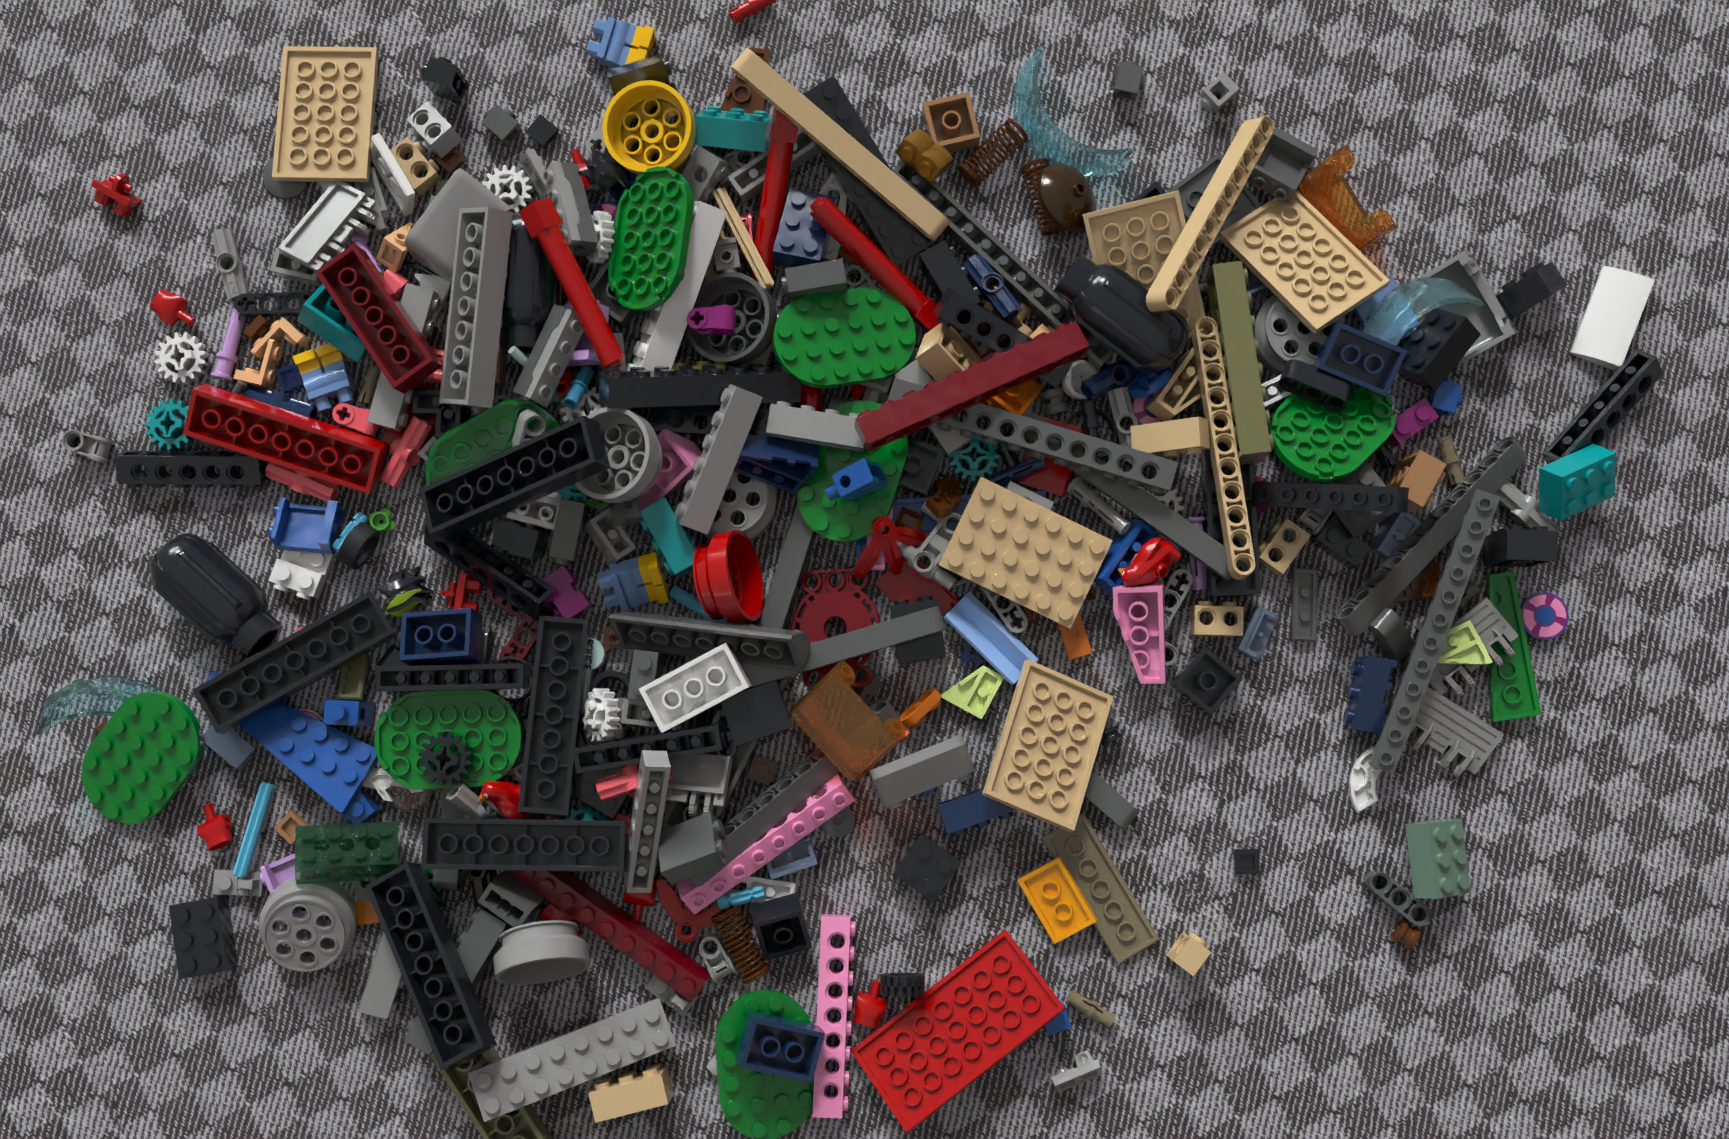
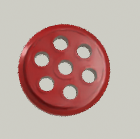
[693,529,764,624]

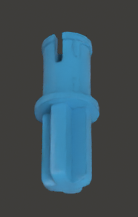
[563,366,594,409]

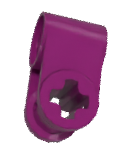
[687,305,736,335]

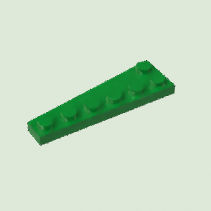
[1486,571,1541,722]

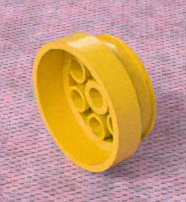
[602,80,696,175]

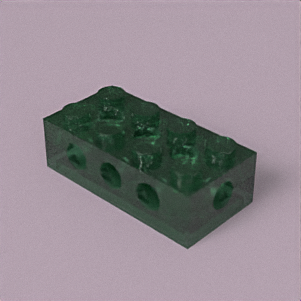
[295,821,399,885]

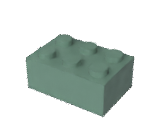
[1405,818,1471,899]

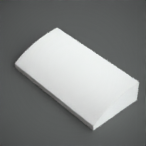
[1569,266,1655,371]
[639,642,752,733]

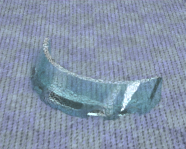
[1013,46,1134,176]
[1363,277,1484,346]
[36,675,200,735]

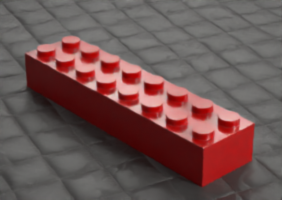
[183,384,389,494]

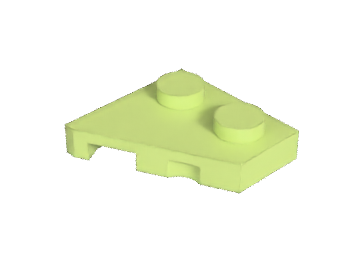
[1437,620,1493,664]
[941,665,1004,719]

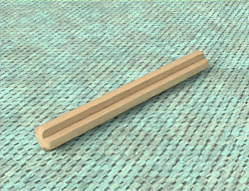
[713,187,774,290]

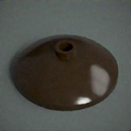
[1038,163,1096,232]

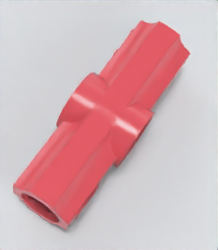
[380,415,432,488]
[265,462,341,502]
[596,764,673,801]

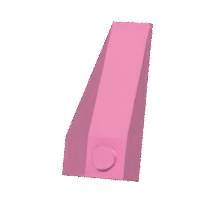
[637,429,702,522]
[1113,582,1166,684]

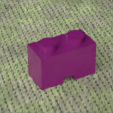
[1387,398,1439,449]
[542,565,594,618]

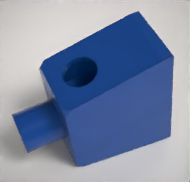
[825,458,888,501]
[323,700,376,726]

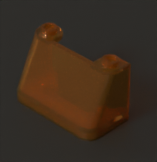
[1297,144,1397,253]
[791,660,910,781]

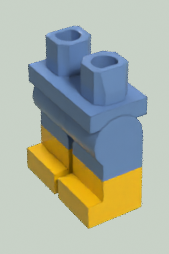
[586,17,656,68]
[292,343,356,414]
[597,552,669,611]

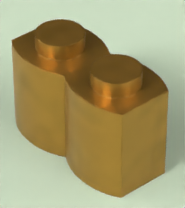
[896,129,953,182]

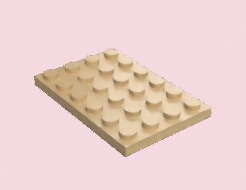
[272,46,379,182]
[1083,190,1209,355]
[1219,191,1390,334]
[938,477,1113,629]
[982,659,1113,832]

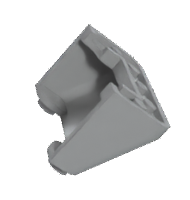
[405,168,514,284]
[1412,250,1518,364]

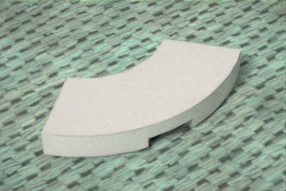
[1349,746,1382,813]

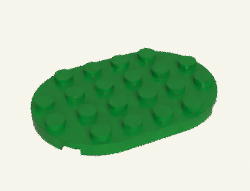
[608,166,694,312]
[772,287,916,388]
[1269,382,1396,482]
[425,399,560,486]
[797,400,909,543]
[375,689,523,789]
[82,692,203,824]
[715,990,814,1139]

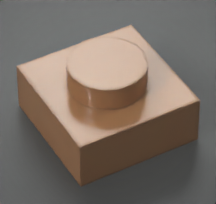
[274,810,311,845]

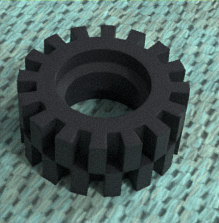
[880,972,925,997]

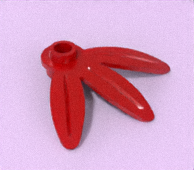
[854,516,928,578]
[656,878,732,943]

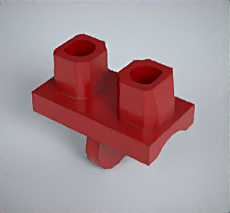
[91,173,143,216]
[441,573,483,612]

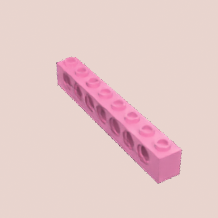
[676,774,855,915]
[813,914,856,1119]

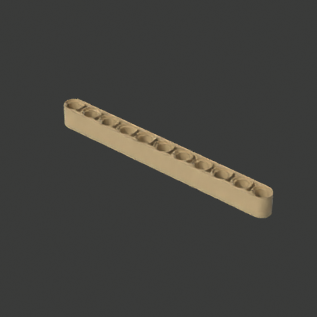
[730,48,950,242]
[1146,116,1274,312]
[1192,317,1255,580]

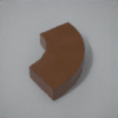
[925,476,961,519]

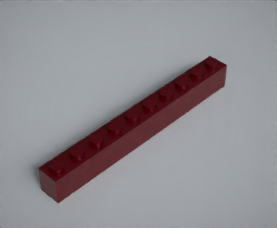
[855,321,1090,453]
[506,870,710,1002]

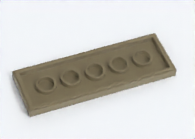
[1041,812,1160,965]

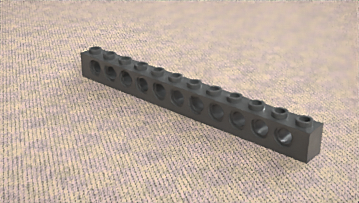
[893,161,1115,371]
[888,378,1178,495]
[1368,489,1501,774]

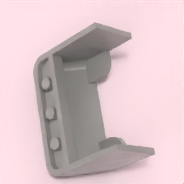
[869,734,975,810]

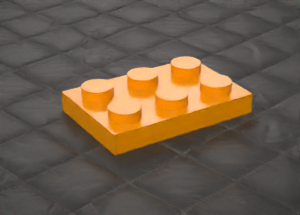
[1017,856,1098,944]

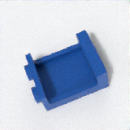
[269,497,344,555]

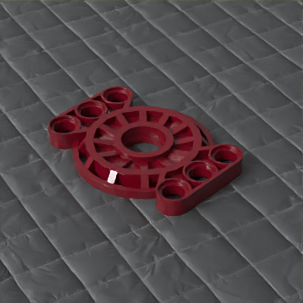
[791,568,881,689]

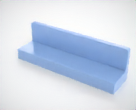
[944,591,1038,685]

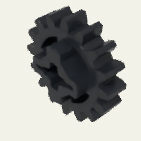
[418,732,474,785]

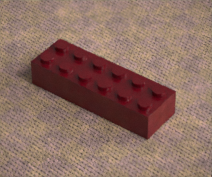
[315,244,443,394]

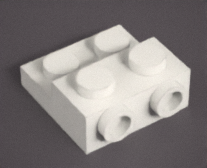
[269,550,336,600]

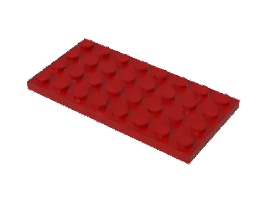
[850,929,1066,1134]

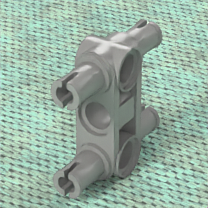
[896,501,961,591]

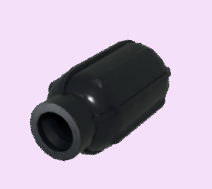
[501,212,562,353]
[1053,253,1190,374]
[150,533,283,658]

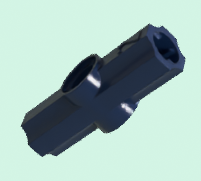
[964,254,1022,321]
[1080,358,1142,400]
[241,384,317,419]

